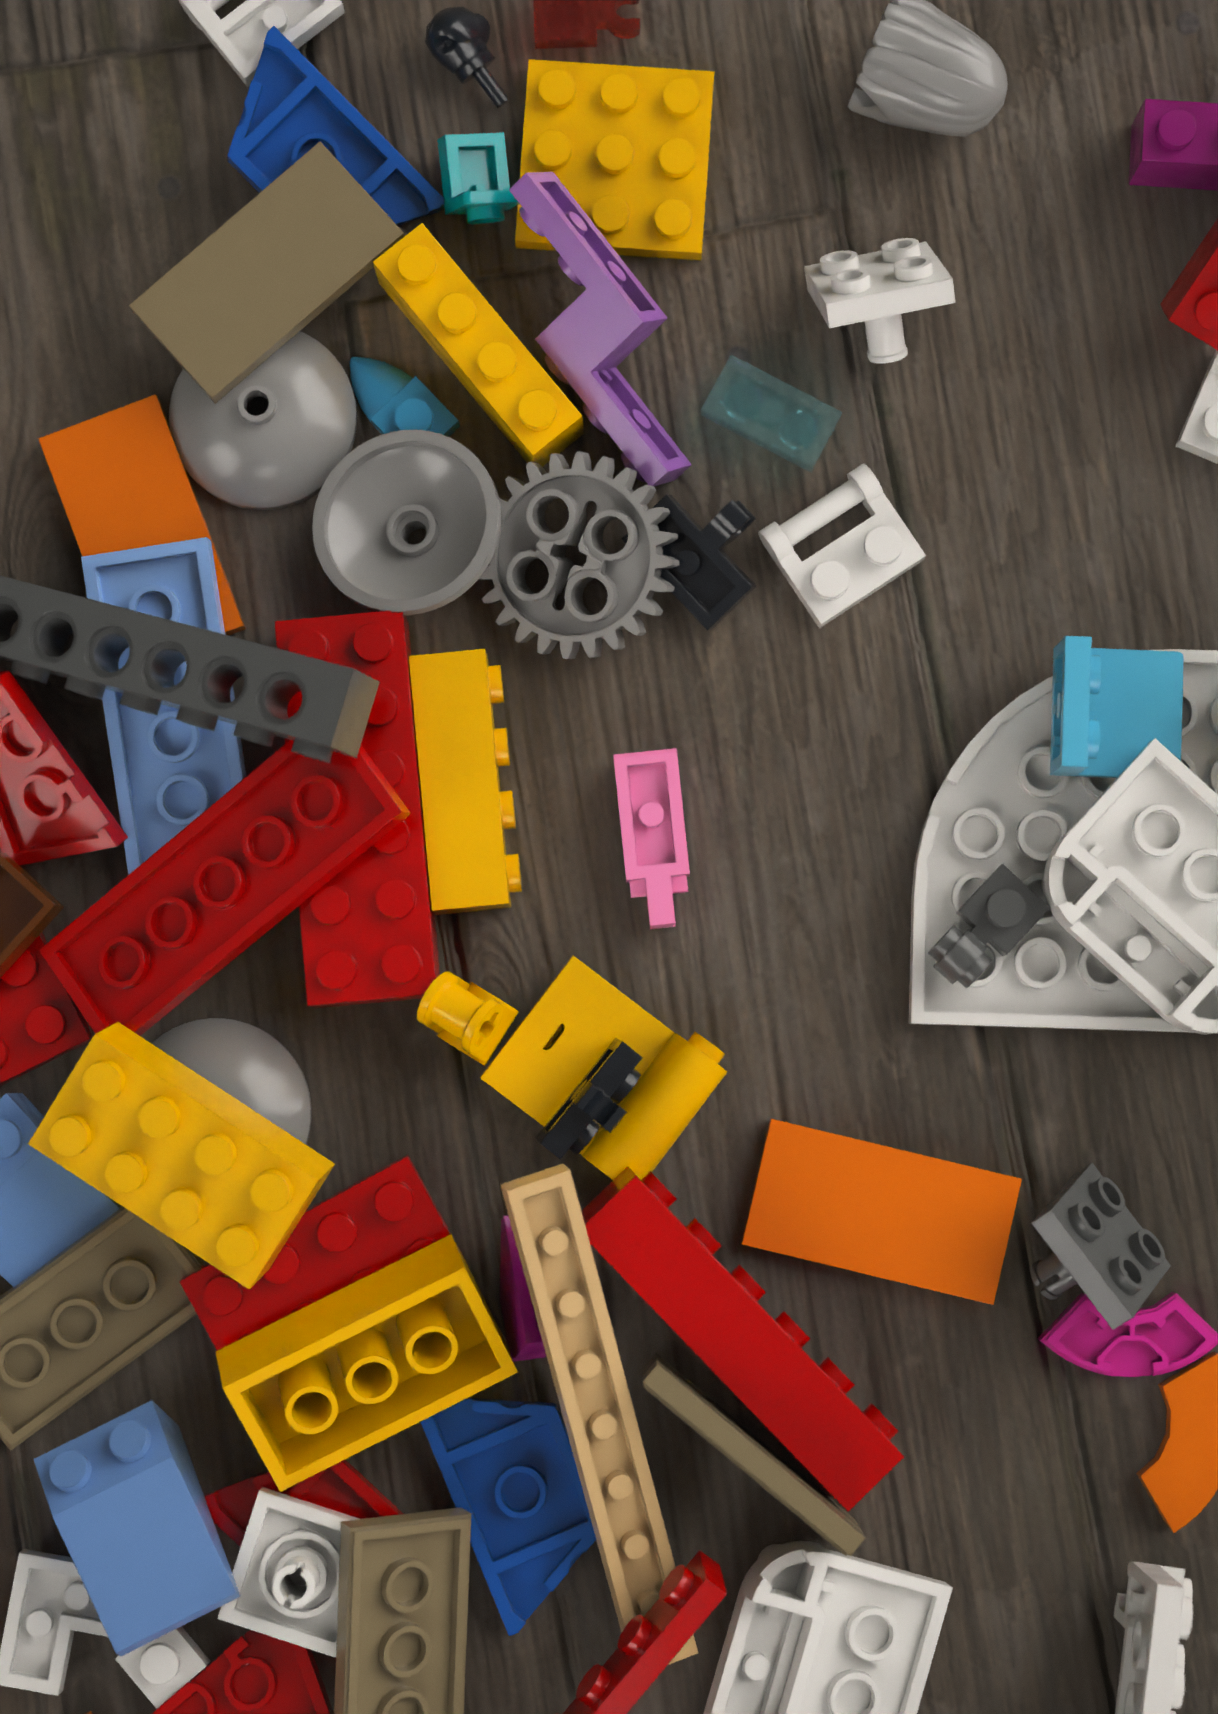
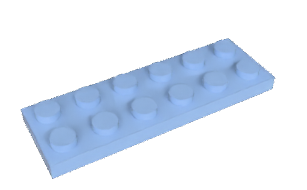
[81,537,246,875]

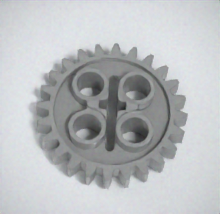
[479,451,679,659]

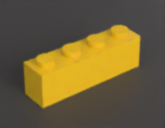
[373,223,584,467]
[409,649,522,915]

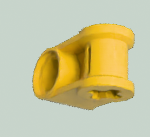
[416,971,519,1066]

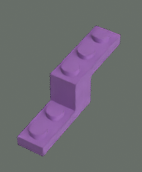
[509,172,692,486]

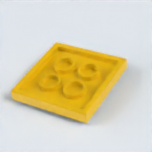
[515,59,714,261]

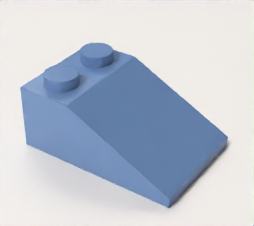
[0,1093,122,1287]
[33,1400,241,1657]

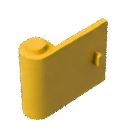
[480,955,727,1180]

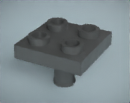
[1030,1163,1171,1330]

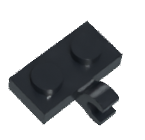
[622,494,757,631]
[535,1038,643,1160]

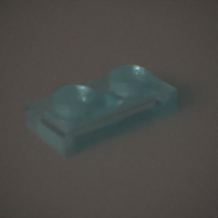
[701,355,843,473]

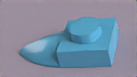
[350,357,460,437]

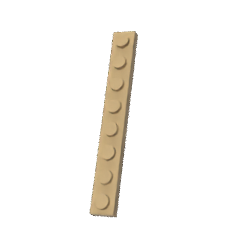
[500,1164,698,1665]

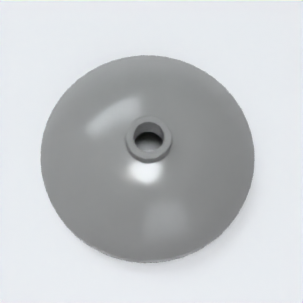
[169,331,357,510]
[312,430,501,615]
[151,1018,312,1145]

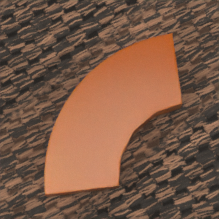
[1136,1352,1218,1533]

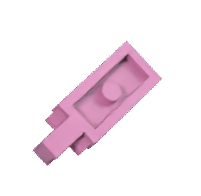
[613,748,690,929]

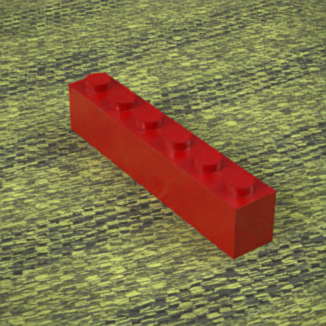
[581,1167,905,1512]

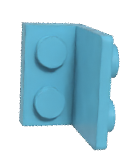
[1050,636,1184,778]

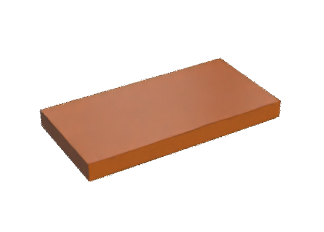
[38,394,246,636]
[741,1119,1022,1305]

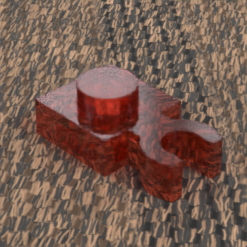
[534,0,640,49]

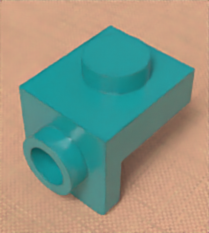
[437,132,520,224]

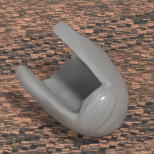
[848,0,1008,137]

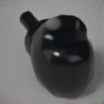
[425,6,510,108]

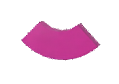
[1037,1292,1218,1377]

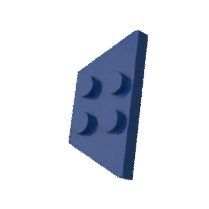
[227,26,444,225]
[421,1398,596,1636]

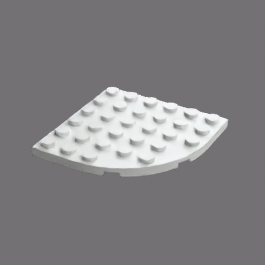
[909,649,1218,1034]

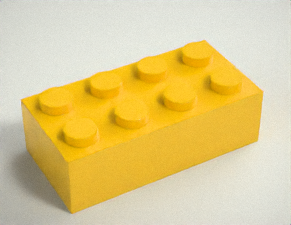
[28,1022,335,1290]
[216,1234,518,1492]

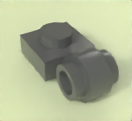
[928,864,1050,988]

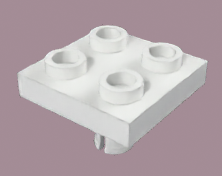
[804,238,956,363]
[217,1487,359,1658]

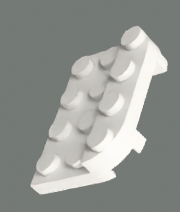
[1041,738,1218,1035]
[703,1541,953,1714]
[1114,1561,1193,1714]

